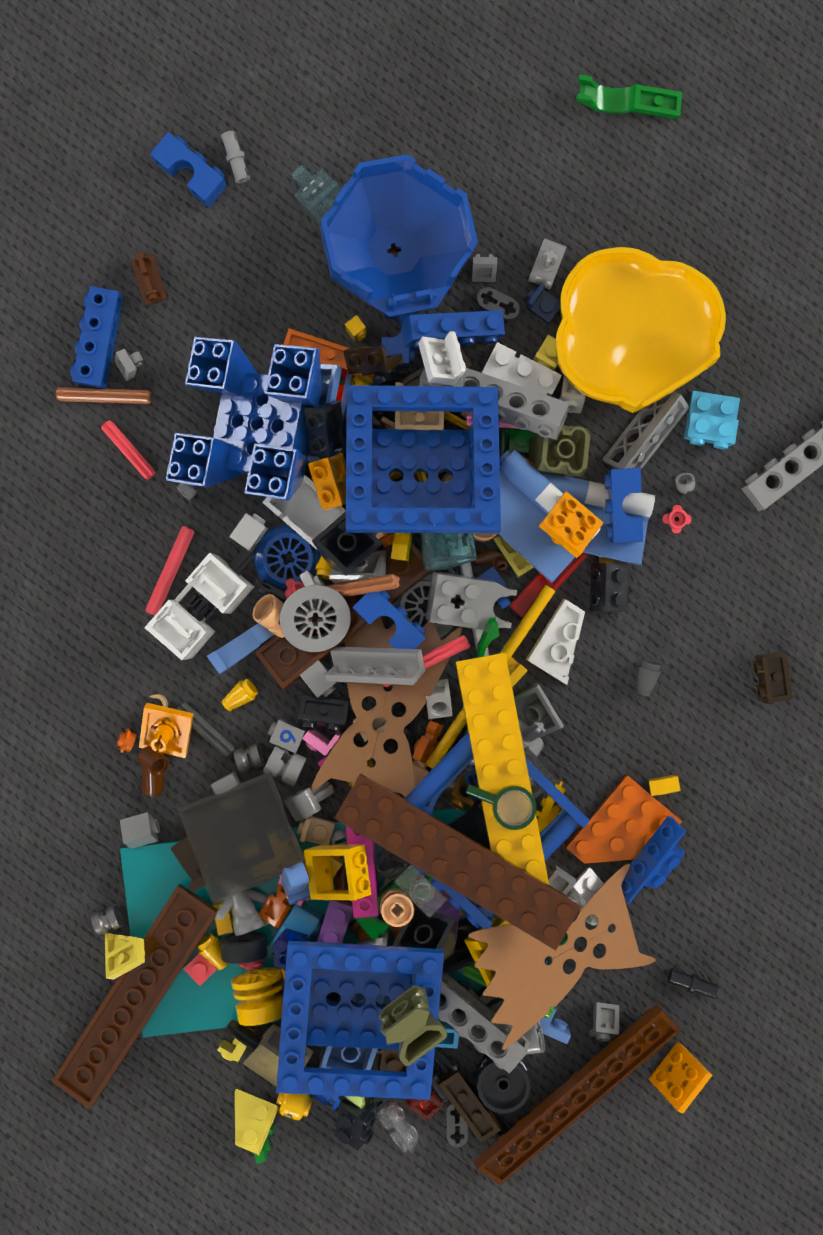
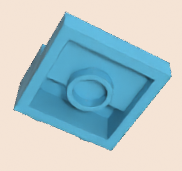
[684,391,740,449]

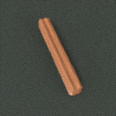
[56,387,152,404]
[326,574,400,597]

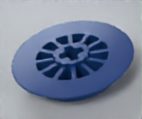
[254,524,321,589]

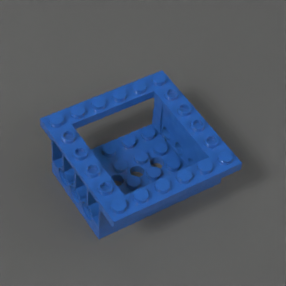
[346,385,501,534]
[276,941,444,1100]

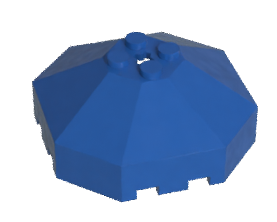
[320,154,478,317]

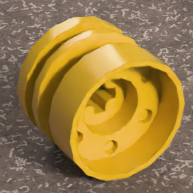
[231,967,284,1026]

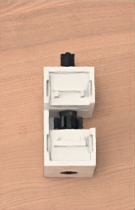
[145,548,255,660]

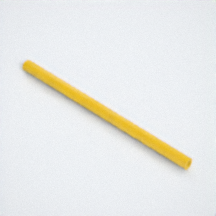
[425,585,556,769]

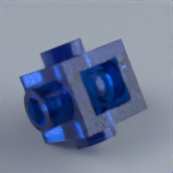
[272,928,308,970]

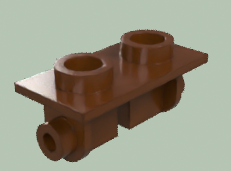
[130,252,168,306]

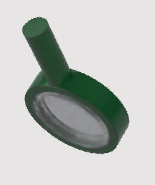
[465,784,536,830]

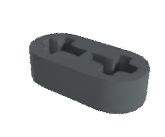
[477,287,520,322]
[446,1101,468,1147]

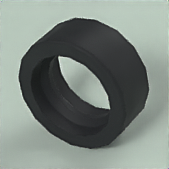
[220,932,267,964]

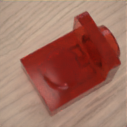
[405,1091,444,1122]

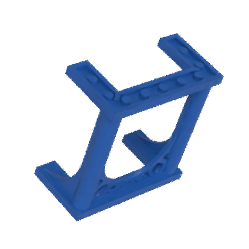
[404,732,590,929]

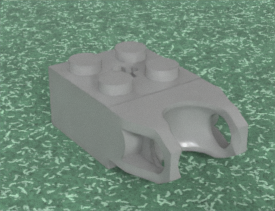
[425,571,517,630]

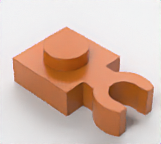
[412,721,444,762]
[259,884,292,928]

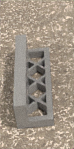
[602,391,690,469]
[325,647,425,685]

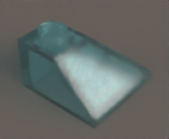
[422,533,477,571]

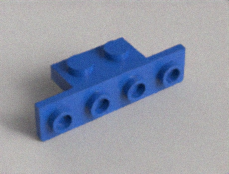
[621,816,686,904]

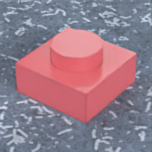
[183,953,217,986]

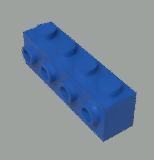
[70,286,123,389]
[402,310,505,349]

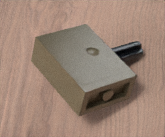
[225,1019,314,1086]

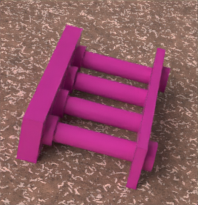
[346,826,379,918]

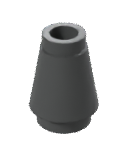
[636,660,662,696]

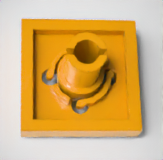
[539,491,604,558]
[139,703,194,758]
[649,1042,712,1114]

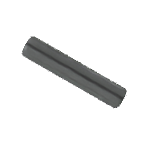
[177,702,235,757]

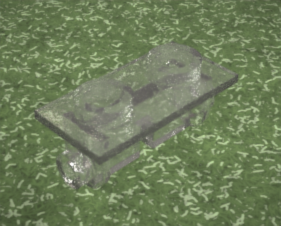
[377,1098,420,1153]

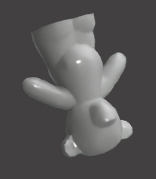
[215,868,268,936]

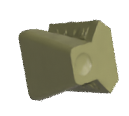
[529,425,590,477]
[379,985,447,1066]

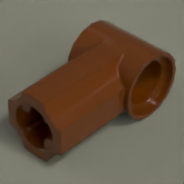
[138,746,169,797]

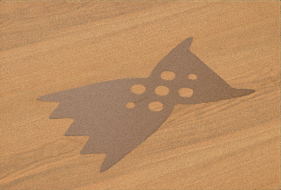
[312,616,462,798]
[468,864,656,1050]

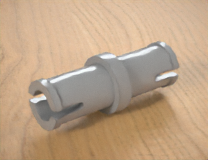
[221,131,250,184]

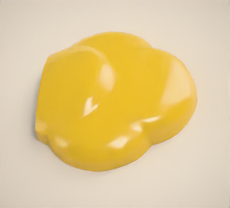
[556,247,726,413]

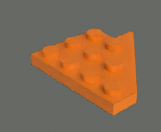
[565,775,682,864]

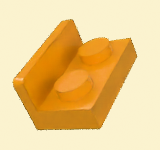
[308,452,346,510]

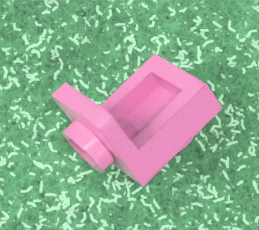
[302,729,342,756]

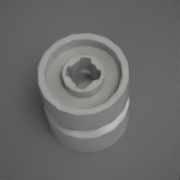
[263,745,307,786]

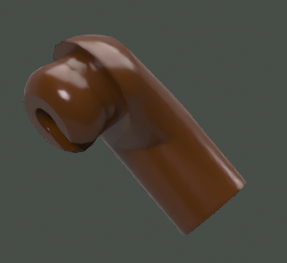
[473,549,509,571]
[333,863,348,890]

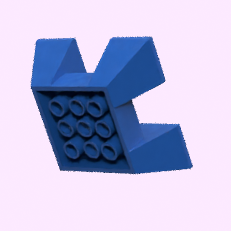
[166,337,322,501]

